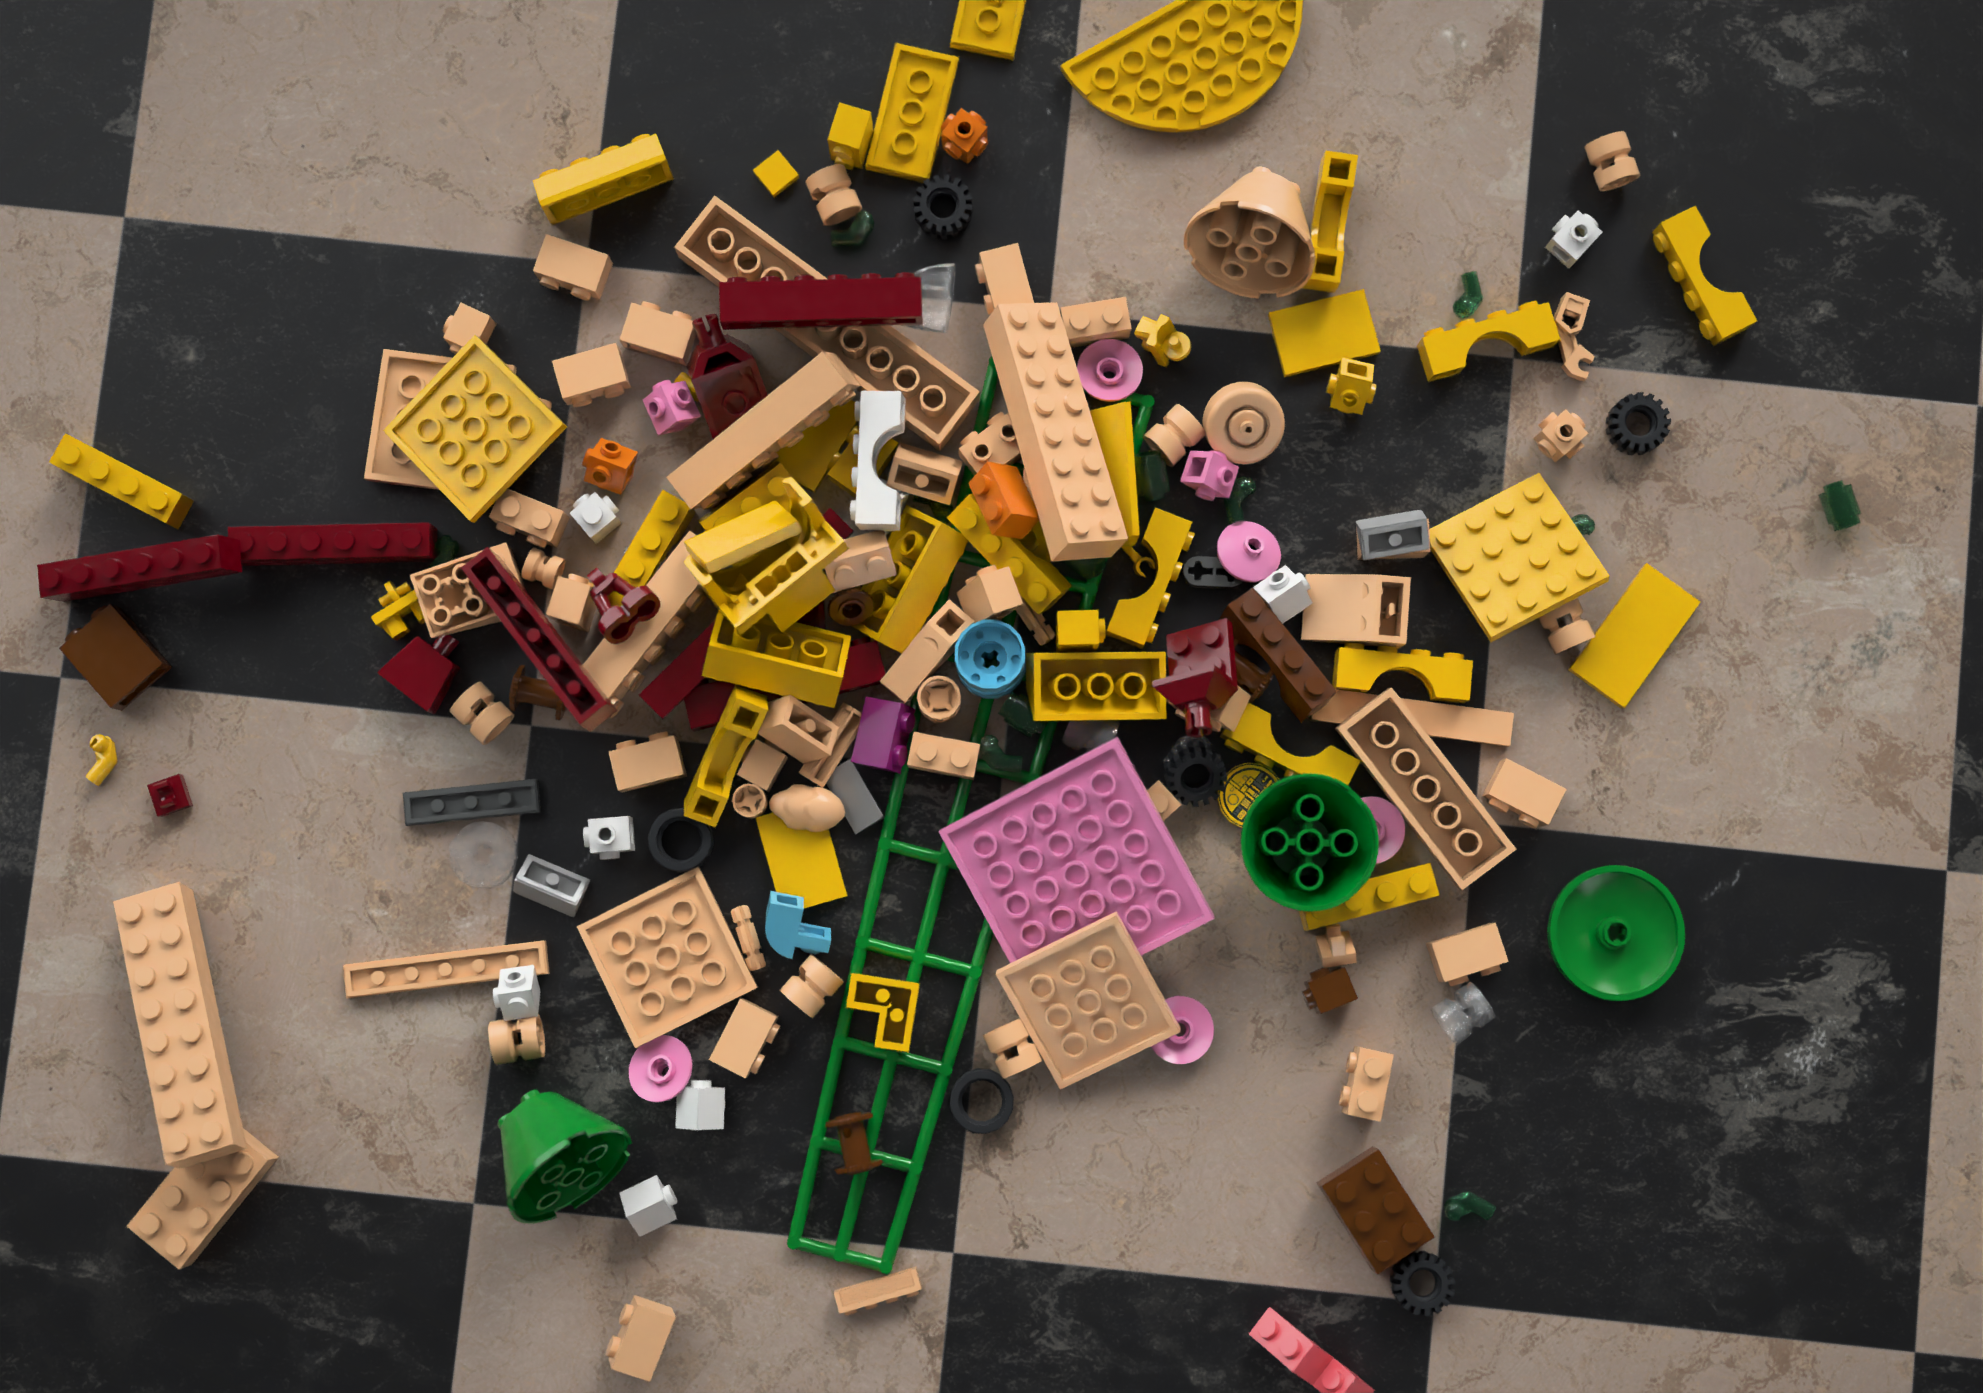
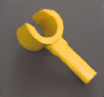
[1121,546,1156,577]

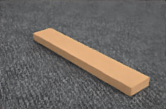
[1310,689,1514,747]
[343,940,550,999]

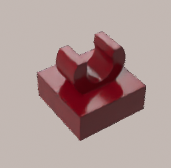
[147,774,193,817]

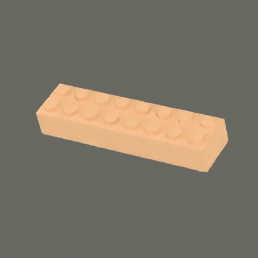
[983,302,1128,562]
[113,882,247,1169]

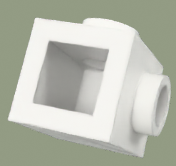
[1545,210,1602,268]
[570,492,622,544]
[1253,565,1312,624]
[583,816,635,860]
[493,965,541,1021]
[676,1080,725,1130]
[620,1175,677,1237]

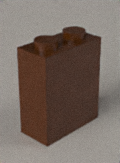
[59,604,172,711]

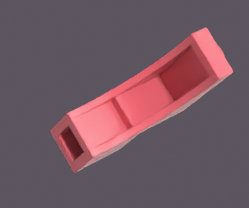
[1249,1307,1375,1393]

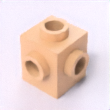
[1533,409,1589,463]

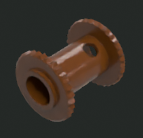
[823,569,874,626]
[1234,639,1274,704]
[509,665,567,721]
[826,1111,883,1175]

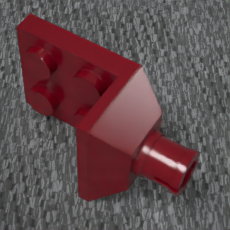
[686,314,768,439]
[1152,618,1238,738]

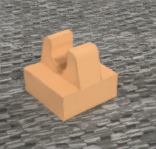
[1316,924,1357,968]

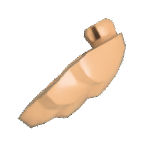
[769,784,845,832]

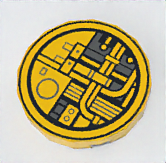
[1217,763,1280,829]

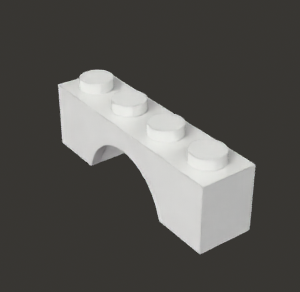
[850,391,906,531]

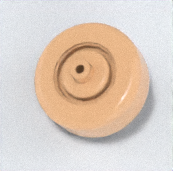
[1202,382,1285,464]

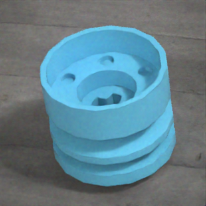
[955,619,1026,699]

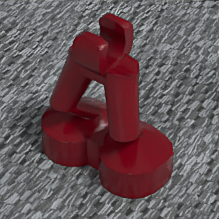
[587,567,661,644]

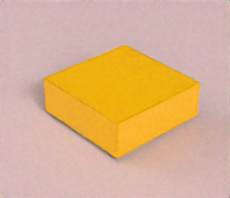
[753,150,799,198]

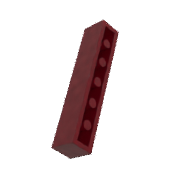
[719,272,923,330]
[228,522,438,566]
[37,535,242,602]
[461,547,617,732]
[684,637,886,732]

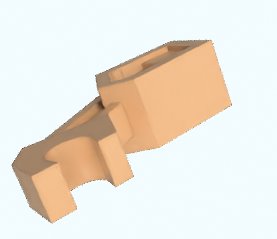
[1554,292,1594,382]

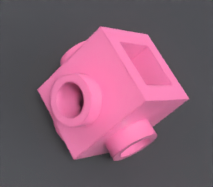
[643,380,701,435]
[1180,450,1239,501]

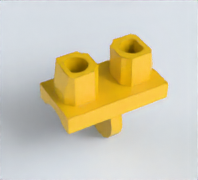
[1134,314,1192,368]
[371,581,425,640]

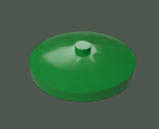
[1547,865,1685,1001]

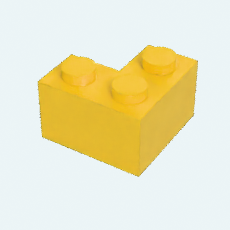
[846,973,920,1052]

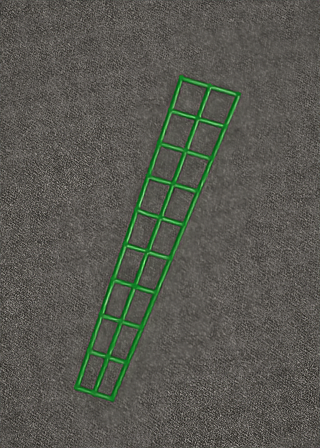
[787,356,1155,1274]

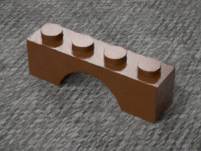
[1218,588,1337,723]

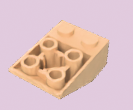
[410,542,526,638]
[1301,574,1411,648]

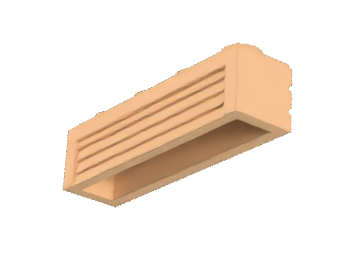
[799,702,862,788]
[834,1267,922,1316]

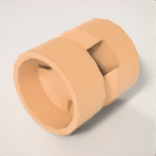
[1584,131,1640,191]
[805,164,862,226]
[1143,404,1205,467]
[1539,598,1595,654]
[917,675,961,723]
[450,682,514,745]
[780,954,844,1018]
[488,1014,545,1065]
[983,1018,1042,1079]

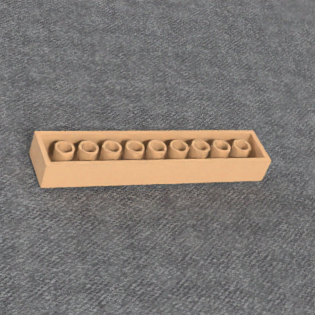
[674,196,980,451]

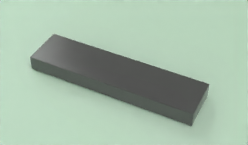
[403,779,541,826]

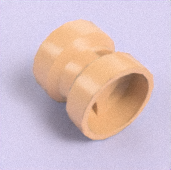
[521,547,566,590]
[732,784,768,819]

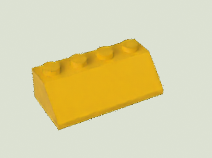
[533,134,674,225]
[1090,402,1140,547]
[850,505,968,654]
[702,609,851,708]
[1026,652,1166,721]

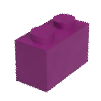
[851,697,915,774]

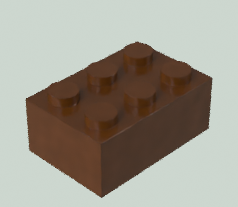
[1316,1146,1435,1274]

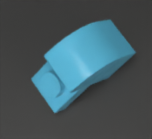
[765,891,831,959]

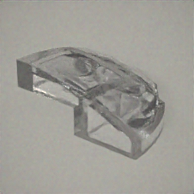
[900,264,956,333]

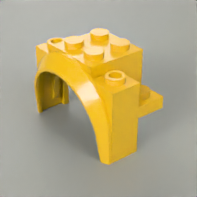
[684,477,849,634]

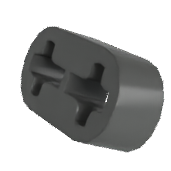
[1182,556,1243,589]

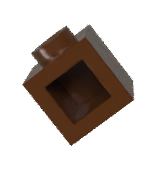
[1302,967,1358,1014]

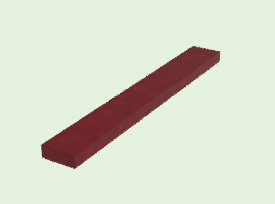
[639,508,854,720]

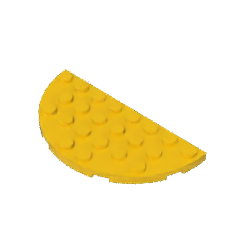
[1060,0,1303,132]

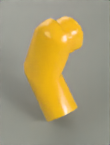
[85,734,117,786]

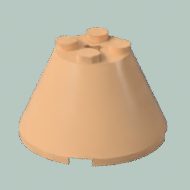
[1184,167,1315,299]

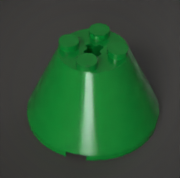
[1240,773,1379,911]
[497,1090,632,1224]

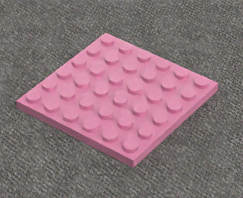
[938,737,1215,963]

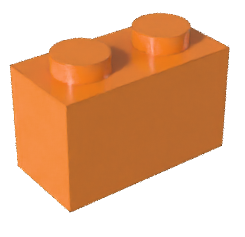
[968,461,1040,539]

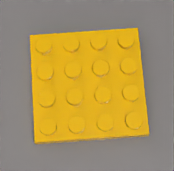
[383,335,567,523]
[1429,473,1610,642]

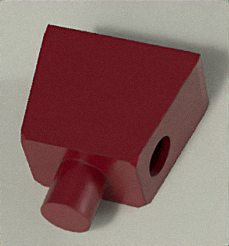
[377,634,460,714]

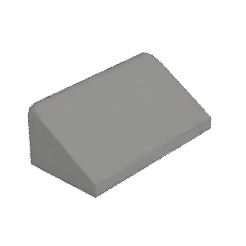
[1356,510,1429,561]
[826,759,884,834]
[513,854,590,917]

